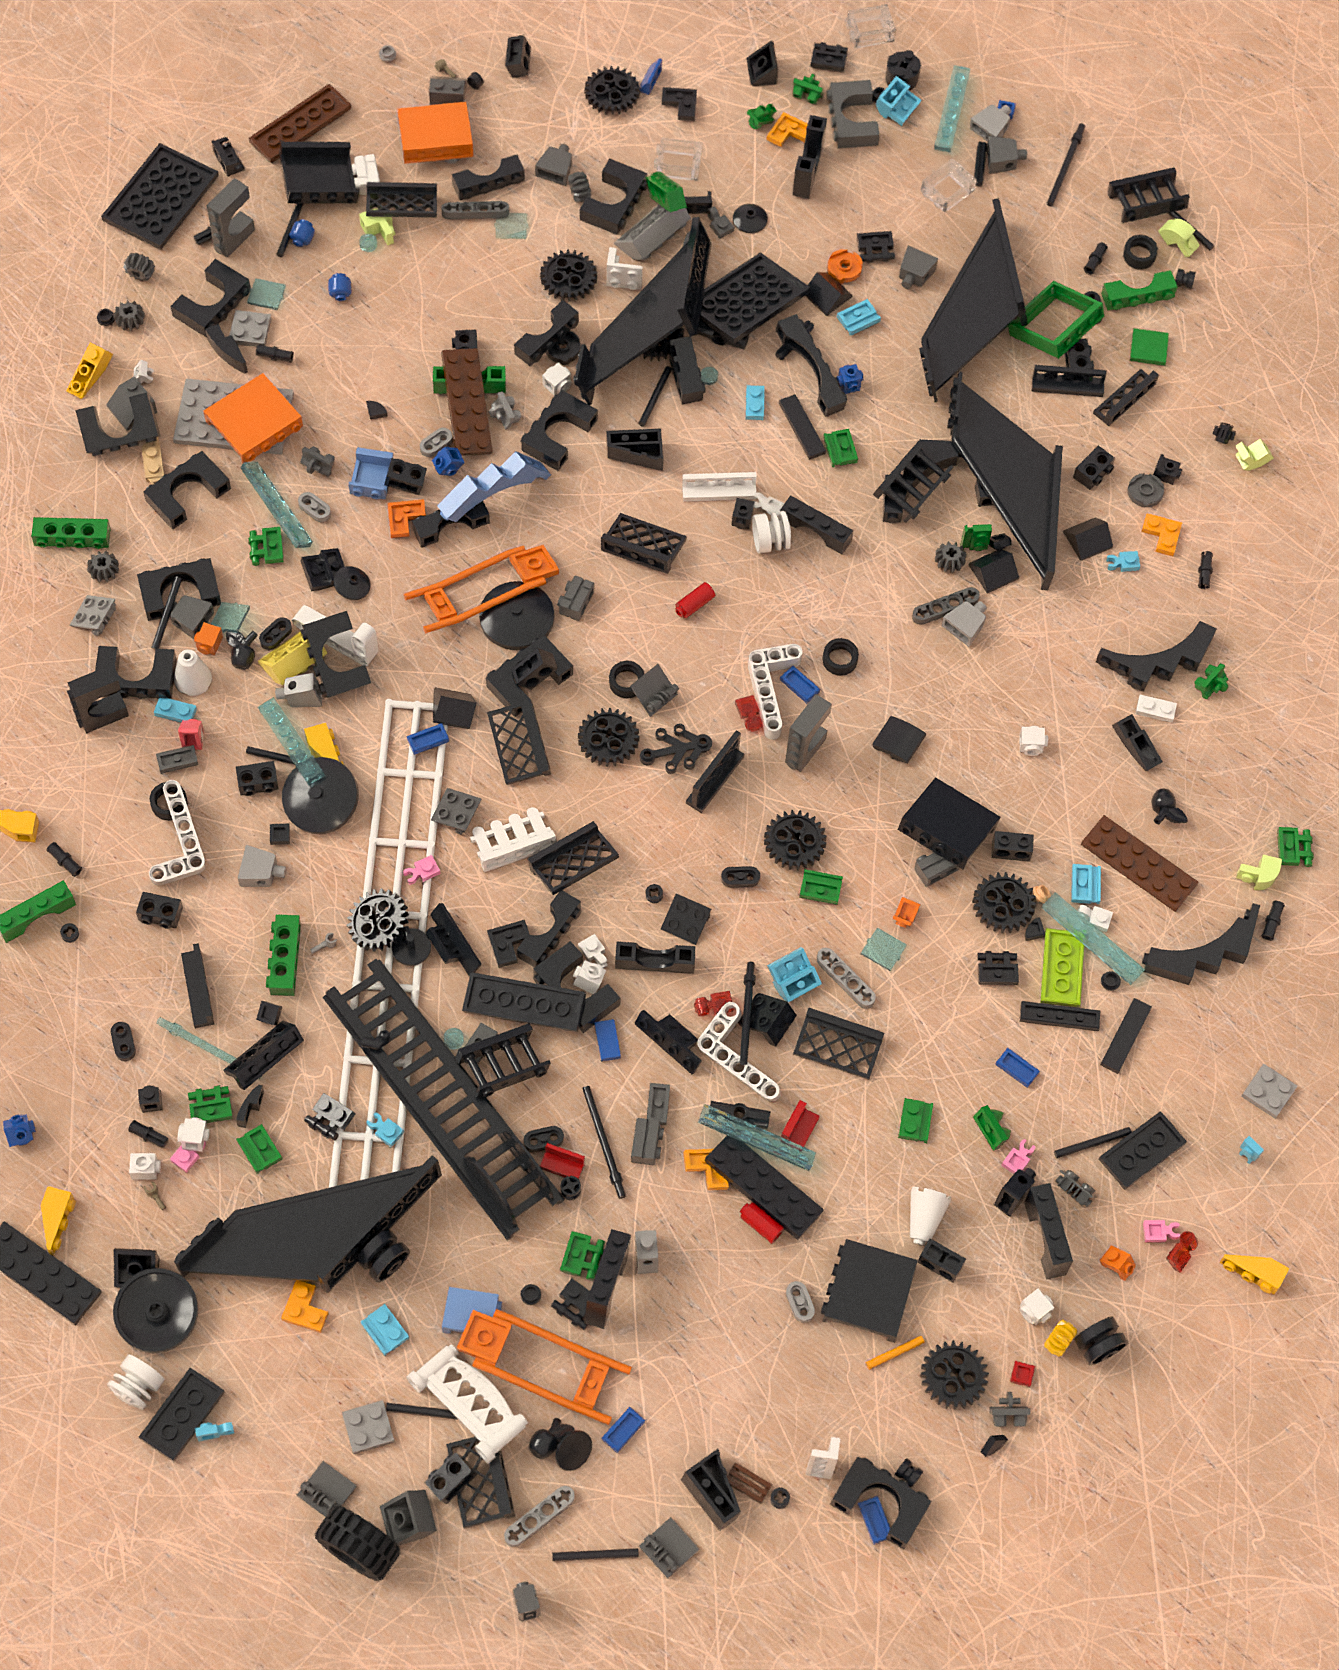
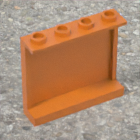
[397,102,474,164]
[203,373,303,465]

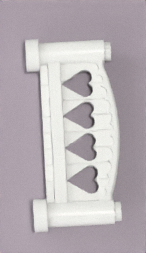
[406,1345,528,1463]

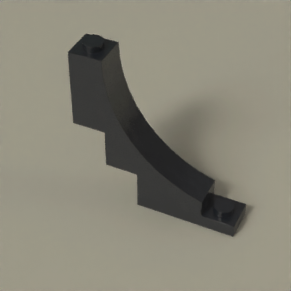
[883,439,963,523]
[1142,903,1260,985]

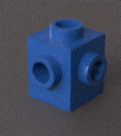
[836,364,864,394]
[432,447,465,476]
[3,1114,36,1147]

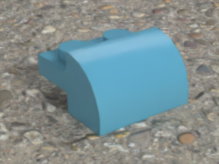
[876,76,922,126]
[767,947,822,1002]

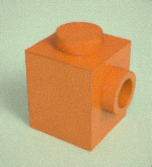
[194,623,223,656]

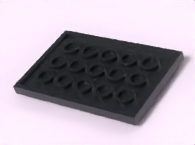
[101,143,219,250]
[699,252,810,344]

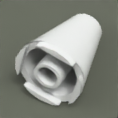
[174,650,212,696]
[910,1187,951,1246]

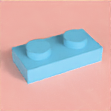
[745,385,765,420]
[154,698,197,723]

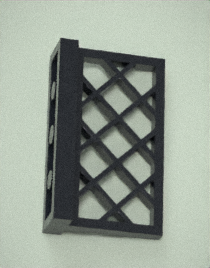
[366,182,437,218]
[601,513,687,574]
[487,698,551,785]
[686,730,745,813]
[527,821,619,895]
[793,1008,884,1080]
[446,1437,515,1528]

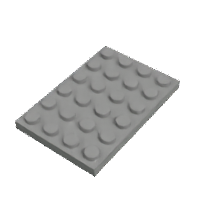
[173,379,294,455]

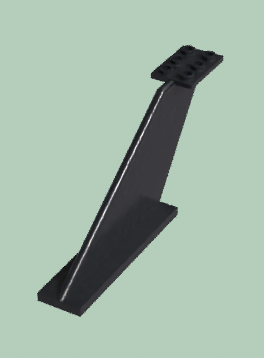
[919,198,1028,402]
[573,217,712,405]
[947,371,1063,590]
[174,1155,442,1293]

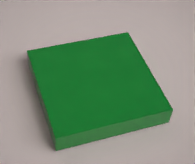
[1130,328,1169,366]

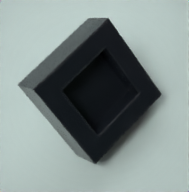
[989,533,1012,550]
[270,823,290,845]
[256,1001,282,1026]

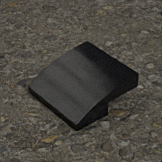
[300,548,345,591]
[872,716,926,764]

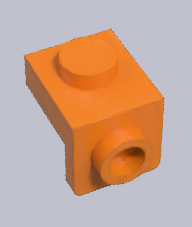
[892,897,921,928]
[1099,1245,1136,1281]

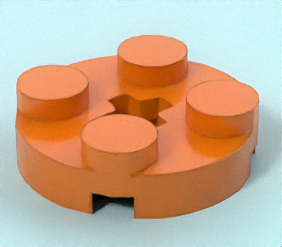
[827,249,863,284]

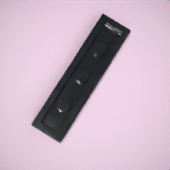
[779,394,826,460]
[1100,998,1152,1074]
[1019,1001,1101,1031]

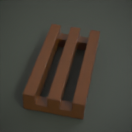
[727,1462,772,1504]

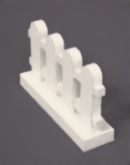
[470,807,556,872]

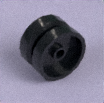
[357,1229,410,1283]
[1074,1316,1129,1366]

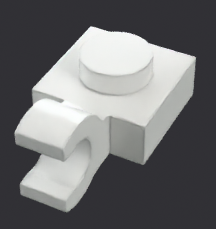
[754,492,784,516]
[1076,905,1113,932]
[578,934,608,968]

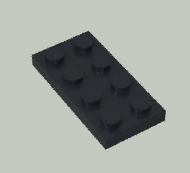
[1099,1111,1187,1190]
[139,1367,225,1462]

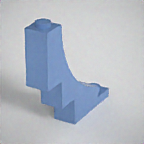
[437,451,551,522]

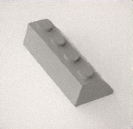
[614,205,691,260]

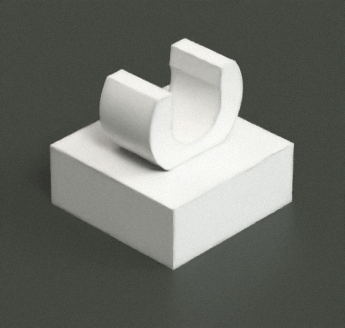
[133,360,154,384]

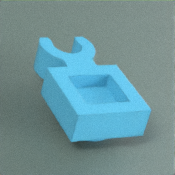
[1106,551,1140,572]
[367,1112,404,1147]
[1239,1136,1264,1164]
[195,1422,234,1442]

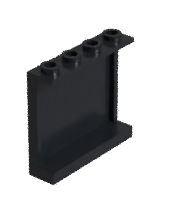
[279,142,359,204]
[897,777,1001,870]
[821,1239,918,1343]

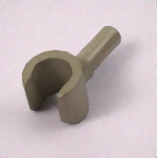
[435,59,457,77]
[144,1182,166,1210]

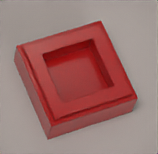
[1010,1361,1035,1388]

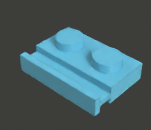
[837,299,881,336]
[1071,864,1101,904]
[360,1304,409,1356]

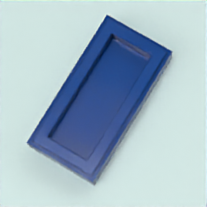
[780,666,820,704]
[406,723,449,755]
[594,1019,621,1062]
[995,1048,1040,1088]
[601,1407,645,1453]
[857,1496,891,1545]

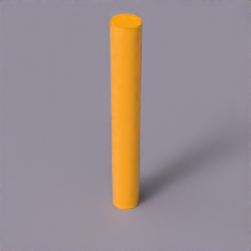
[866,1336,925,1370]

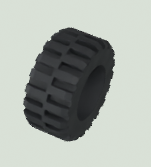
[315,1505,400,1581]

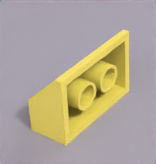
[257,632,327,685]

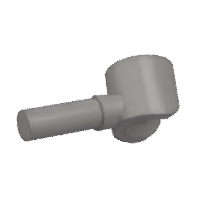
[310,933,337,954]

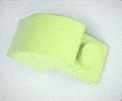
[359,209,395,246]
[1158,219,1200,257]
[1236,439,1274,470]
[1236,855,1282,890]

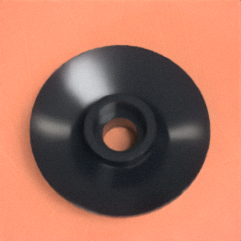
[733,204,768,233]
[333,566,370,600]

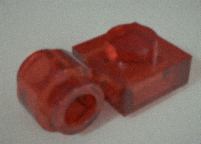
[735,695,763,732]
[694,991,734,1016]
[1166,1231,1198,1272]

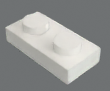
[1135,695,1177,723]

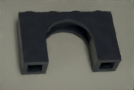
[792,115,827,199]
[579,158,648,235]
[170,258,251,337]
[521,390,598,471]
[75,393,160,456]
[143,451,231,530]
[137,558,222,621]
[300,611,371,698]
[486,635,573,717]
[95,646,177,699]
[66,665,129,734]
[533,941,621,1033]
[1024,1183,1073,1280]
[584,1229,631,1329]
[830,1456,932,1550]

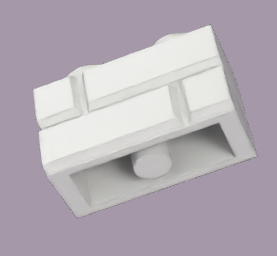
[352,154,380,195]

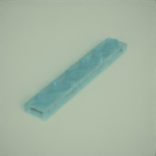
[934,65,971,153]
[241,462,313,548]
[258,697,325,785]
[1041,892,1145,985]
[698,1104,816,1171]

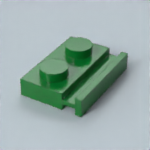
[823,429,858,467]
[960,524,992,551]
[799,869,843,905]
[898,1098,934,1143]
[236,1124,283,1174]

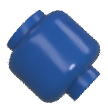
[289,219,315,247]
[328,273,352,301]

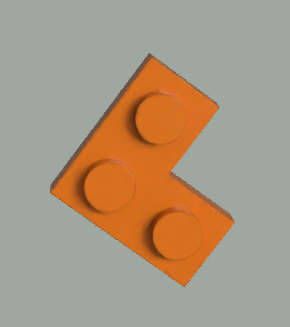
[387,499,426,538]

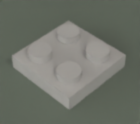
[229,310,271,347]
[1241,1063,1297,1119]
[342,1400,394,1455]

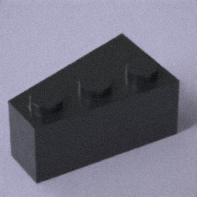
[669,336,706,405]
[606,428,664,471]
[681,1449,741,1531]

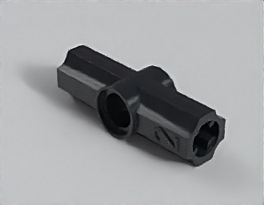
[697,319,750,350]
[708,1101,771,1129]

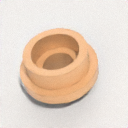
[1033,884,1051,903]

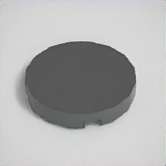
[1127,473,1164,507]

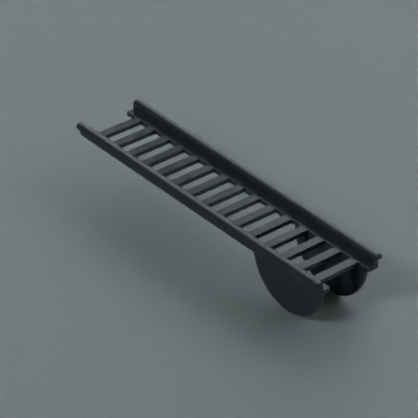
[322,959,565,1241]

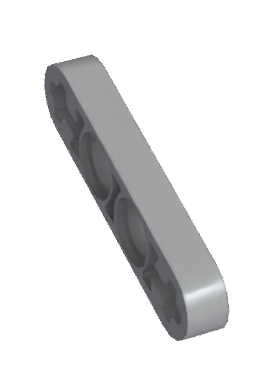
[817,948,876,1009]
[504,1486,575,1547]

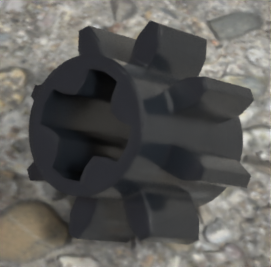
[1212,422,1236,444]

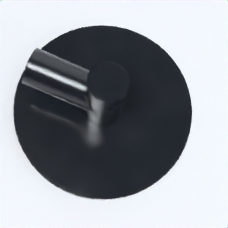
[391,926,431,966]
[555,1430,592,1471]

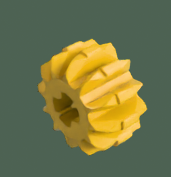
[1044,1320,1077,1357]

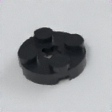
[546,331,581,365]

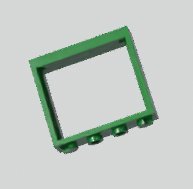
[1008,281,1105,359]

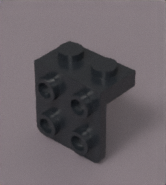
[738,993,797,1046]

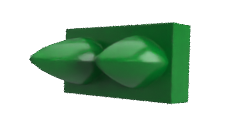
[973,1105,1011,1151]

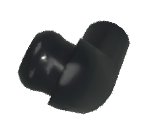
[361,1030,391,1050]

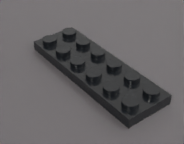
[462,972,586,1032]
[704,1132,824,1240]
[0,1221,102,1326]

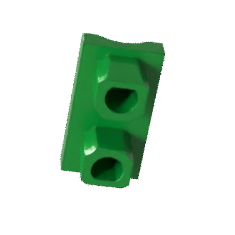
[792,73,824,105]
[746,103,777,129]
[1194,663,1229,699]

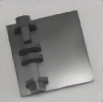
[630,664,679,717]
[431,788,482,835]
[1056,1170,1097,1207]
[297,1461,357,1517]
[639,1517,699,1579]

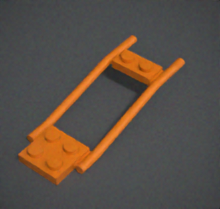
[404,545,559,633]
[457,1309,632,1425]

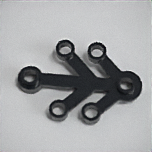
[640,723,712,774]

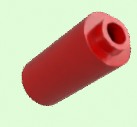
[675,582,716,618]
[740,1202,785,1244]

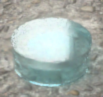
[359,234,377,252]
[701,367,718,385]
[444,1028,464,1049]

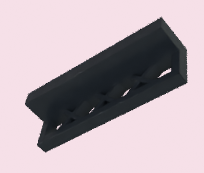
[1031,365,1107,397]
[1093,369,1159,426]
[181,943,214,1028]
[223,1021,304,1090]

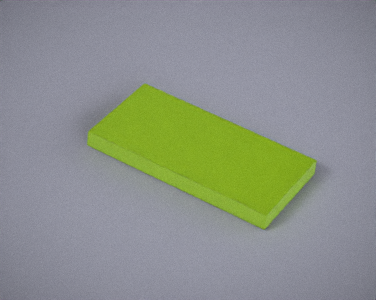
[1040,928,1085,1007]

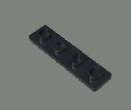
[426,903,481,976]
[635,1010,702,1074]

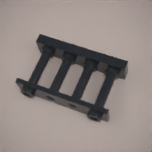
[1107,167,1190,224]
[873,439,953,523]
[455,1023,551,1099]

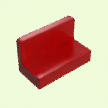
[780,1100,820,1150]
[540,1143,585,1179]

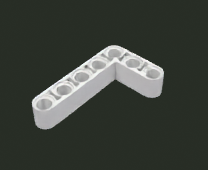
[292,605,378,666]
[748,644,802,740]
[149,780,206,886]
[698,1002,781,1102]

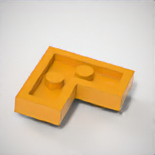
[766,112,808,147]
[1141,513,1182,556]
[683,1149,729,1190]
[281,1280,328,1333]

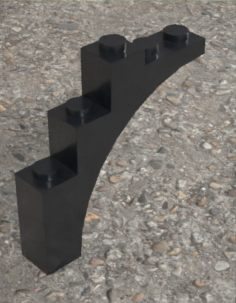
[1096,621,1217,691]

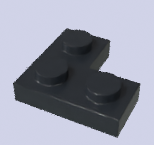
[662,87,697,121]
[487,919,530,968]

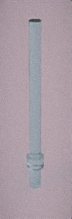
[156,1017,263,1080]

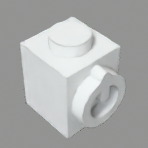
[542,363,572,395]
[1019,726,1048,756]
[573,960,606,994]
[177,1118,210,1152]
[129,1153,161,1180]
[1020,1289,1054,1325]

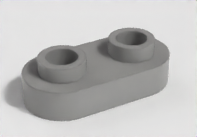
[420,428,453,457]
[298,492,331,522]
[786,1281,815,1323]

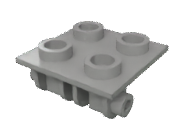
[70,595,116,636]

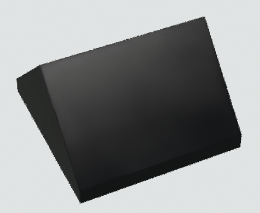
[746,40,778,86]
[805,272,853,316]
[1063,517,1113,561]
[968,550,1019,593]
[433,687,477,729]
[114,1248,160,1288]

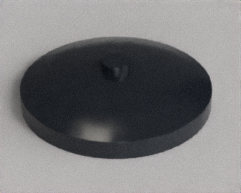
[479,581,554,650]
[282,757,359,834]
[113,1268,199,1353]

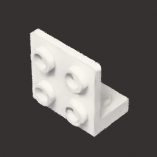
[606,248,643,290]

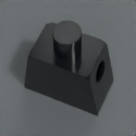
[994,1168,1036,1217]

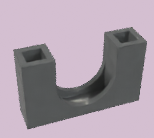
[826,80,880,149]
[206,178,255,257]
[785,694,832,772]

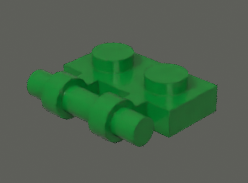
[248,527,284,566]
[1277,827,1314,867]
[188,1085,233,1123]
[560,1231,605,1281]

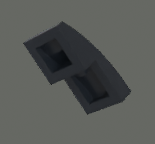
[236,1085,264,1128]

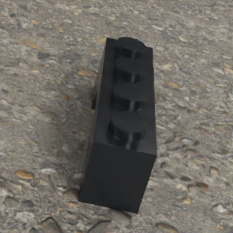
[452,154,525,201]
[514,300,579,366]
[781,495,853,555]
[412,501,490,548]
[517,890,582,968]
[615,942,696,974]

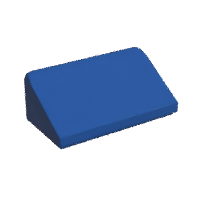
[640,58,662,95]

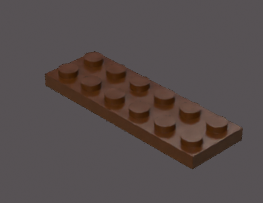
[249,83,352,163]
[441,348,493,456]
[1081,815,1199,912]

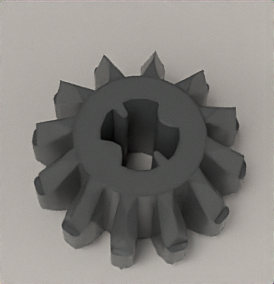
[568,171,591,202]
[123,252,155,281]
[114,300,145,331]
[935,541,966,573]
[87,551,119,582]

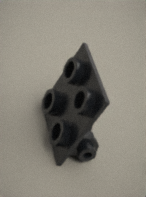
[661,893,712,945]

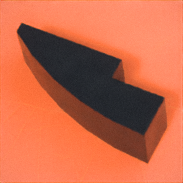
[205,324,248,374]
[1112,714,1163,771]

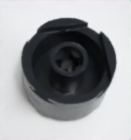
[885,50,921,91]

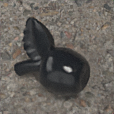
[226,630,258,670]
[1151,788,1188,825]
[529,1418,575,1459]

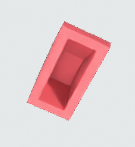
[178,719,204,750]

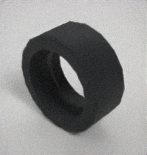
[1123,234,1158,269]
[822,638,859,676]
[609,660,644,699]
[149,782,188,821]

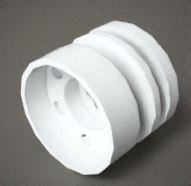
[752,511,791,554]
[107,1355,165,1410]

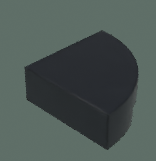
[366,401,388,419]
[1025,917,1045,941]
[981,1435,1008,1457]

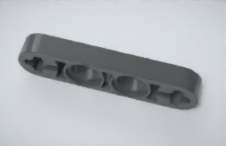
[441,201,510,219]
[912,587,980,625]

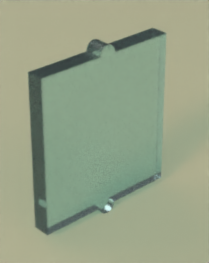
[494,213,528,239]
[247,278,286,310]
[211,602,250,633]
[861,928,907,971]

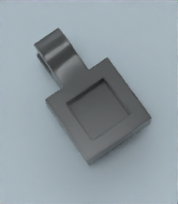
[708,206,735,239]

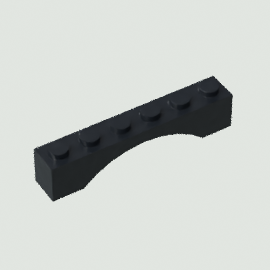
[775,314,847,417]

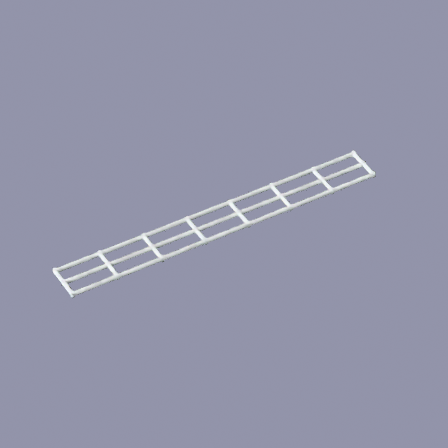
[329,699,448,1187]

